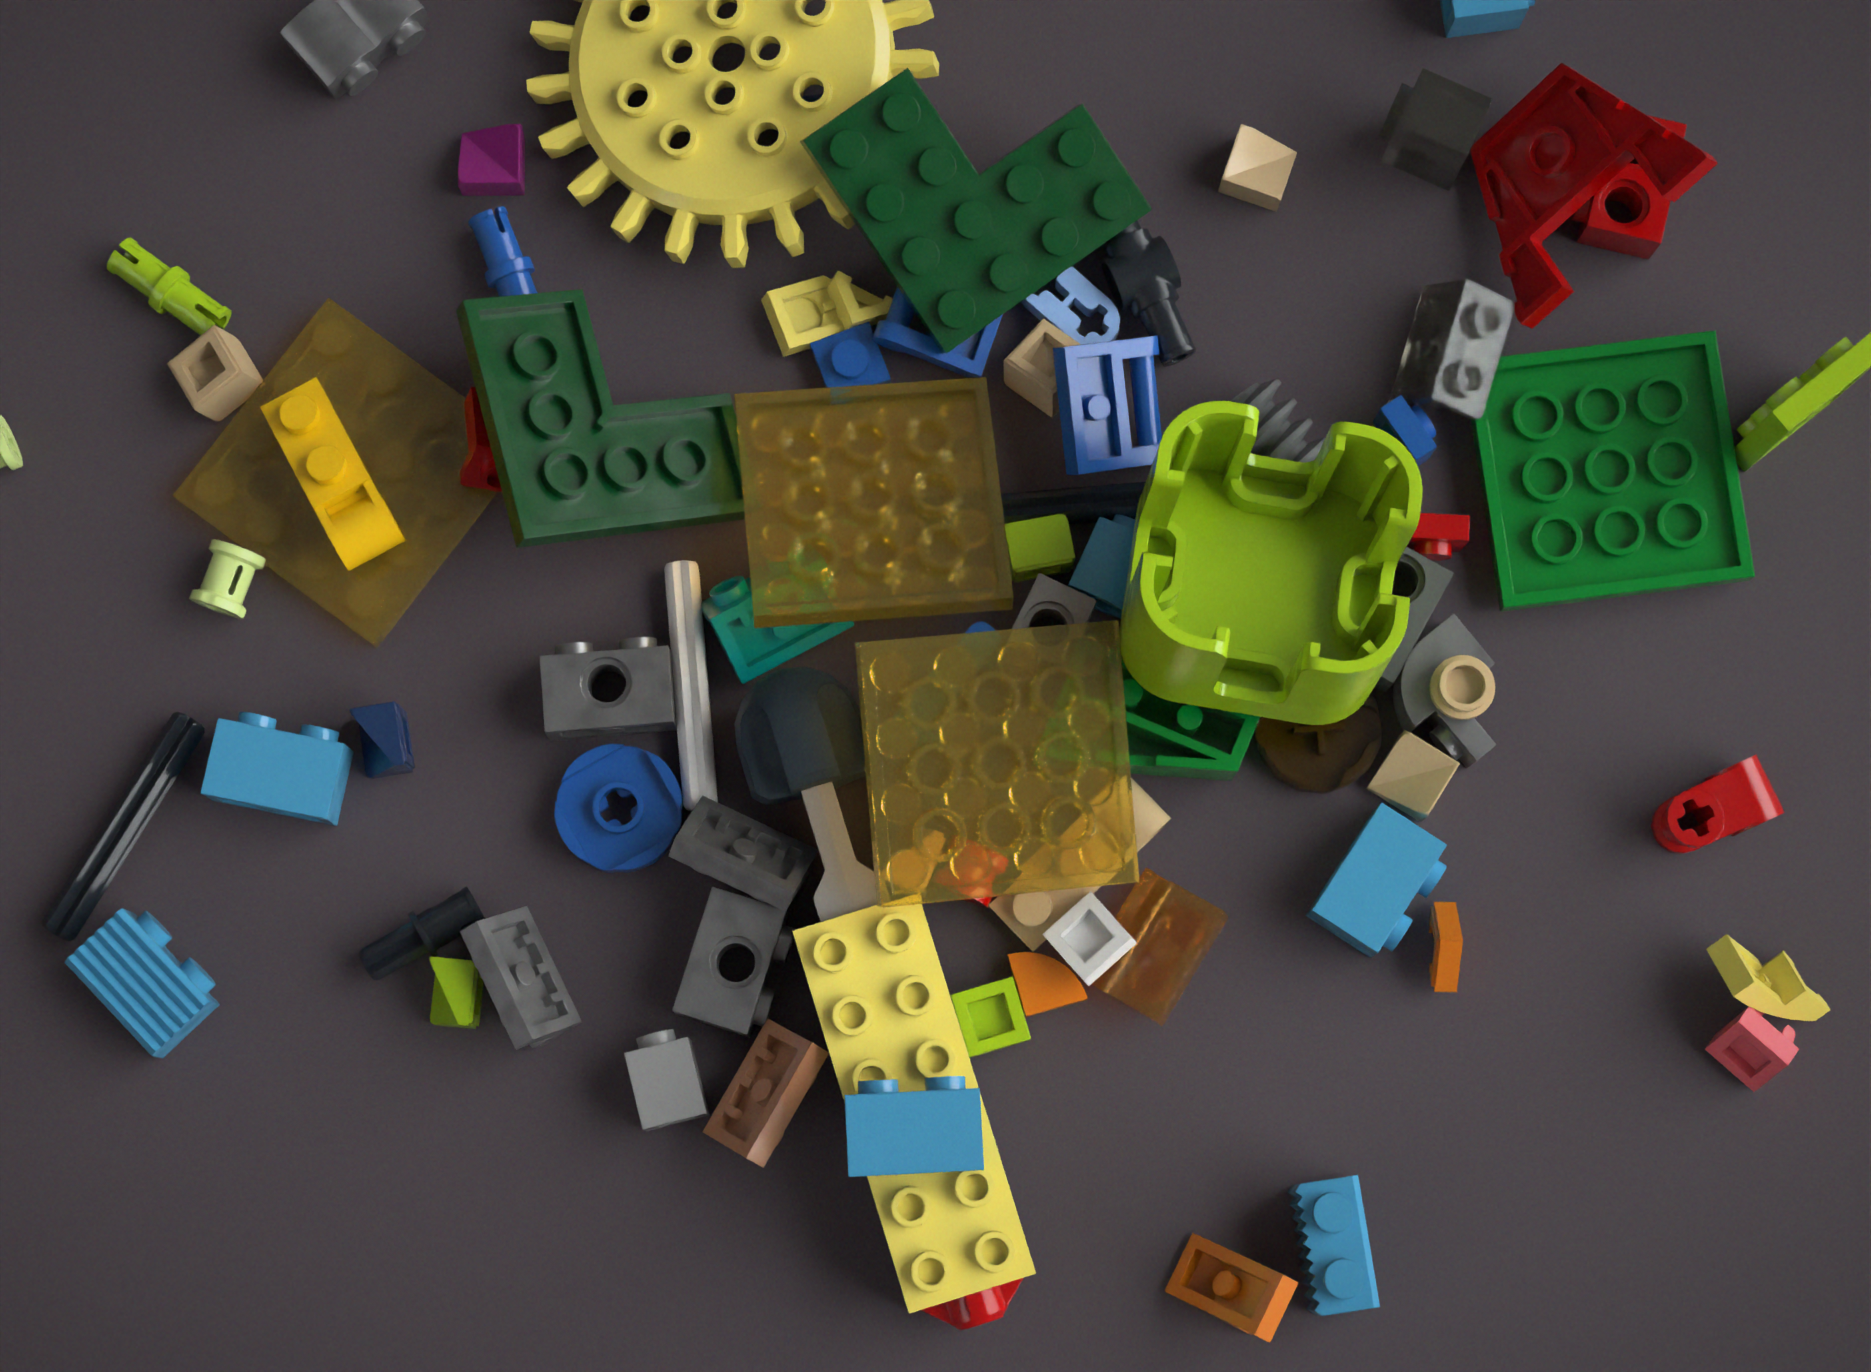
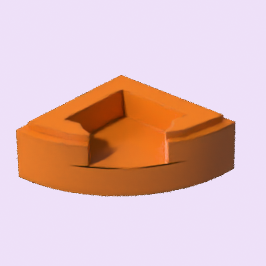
[1429,902,1463,992]
[1007,952,1088,1018]

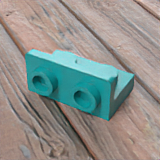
[701,547,855,684]

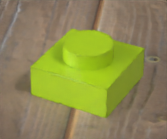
[950,976,1031,1058]

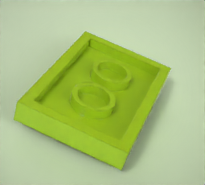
[1734,333,1871,472]

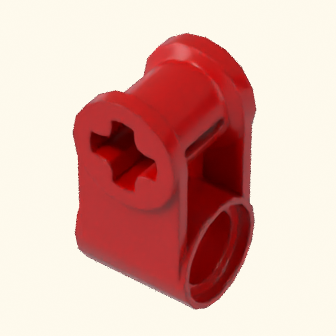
[1651,754,1785,854]

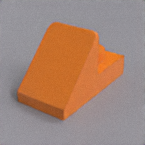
[1165,1232,1298,1343]

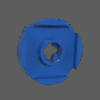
[554,743,683,873]

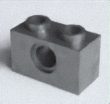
[540,637,677,741]
[672,887,796,1038]

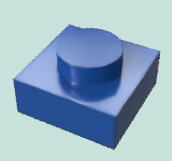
[810,321,891,406]
[1373,395,1437,466]

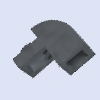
[1393,614,1496,768]

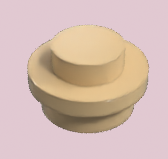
[1429,655,1495,720]

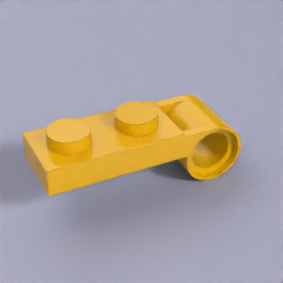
[260,377,406,571]

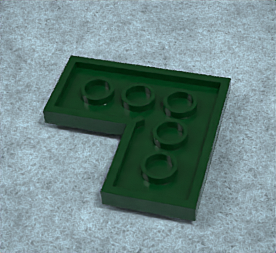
[800,68,1152,354]
[456,289,761,548]

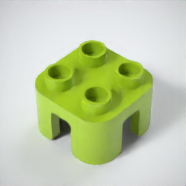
[1119,401,1423,725]

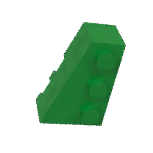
[1030,637,1260,781]

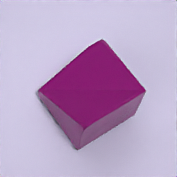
[458,124,525,196]

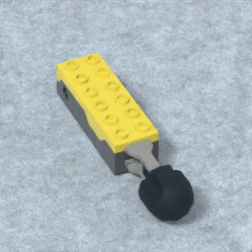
[734,666,1036,1331]

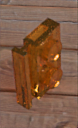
[1079,867,1229,1027]

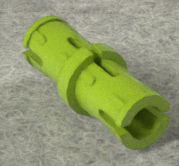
[107,237,232,336]

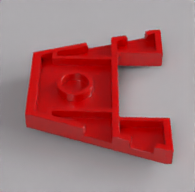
[1470,63,1718,329]

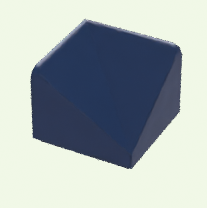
[349,701,415,779]

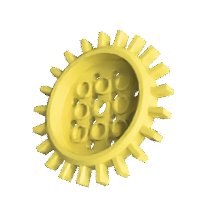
[526,0,939,268]

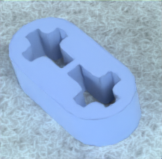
[1021,266,1120,344]

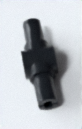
[1101,220,1196,367]

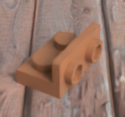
[703,1019,829,1168]

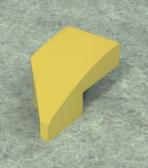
[761,271,893,357]
[1706,934,1830,1021]

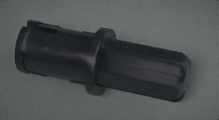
[359,886,485,980]

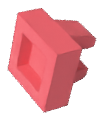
[1705,1006,1799,1092]

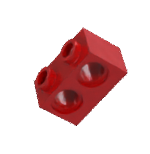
[1571,115,1687,260]

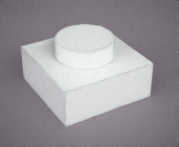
[1042,891,1137,986]

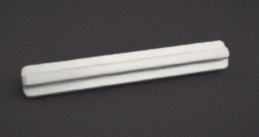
[664,560,718,811]

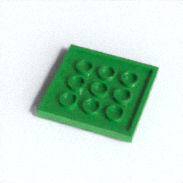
[1463,330,1755,612]

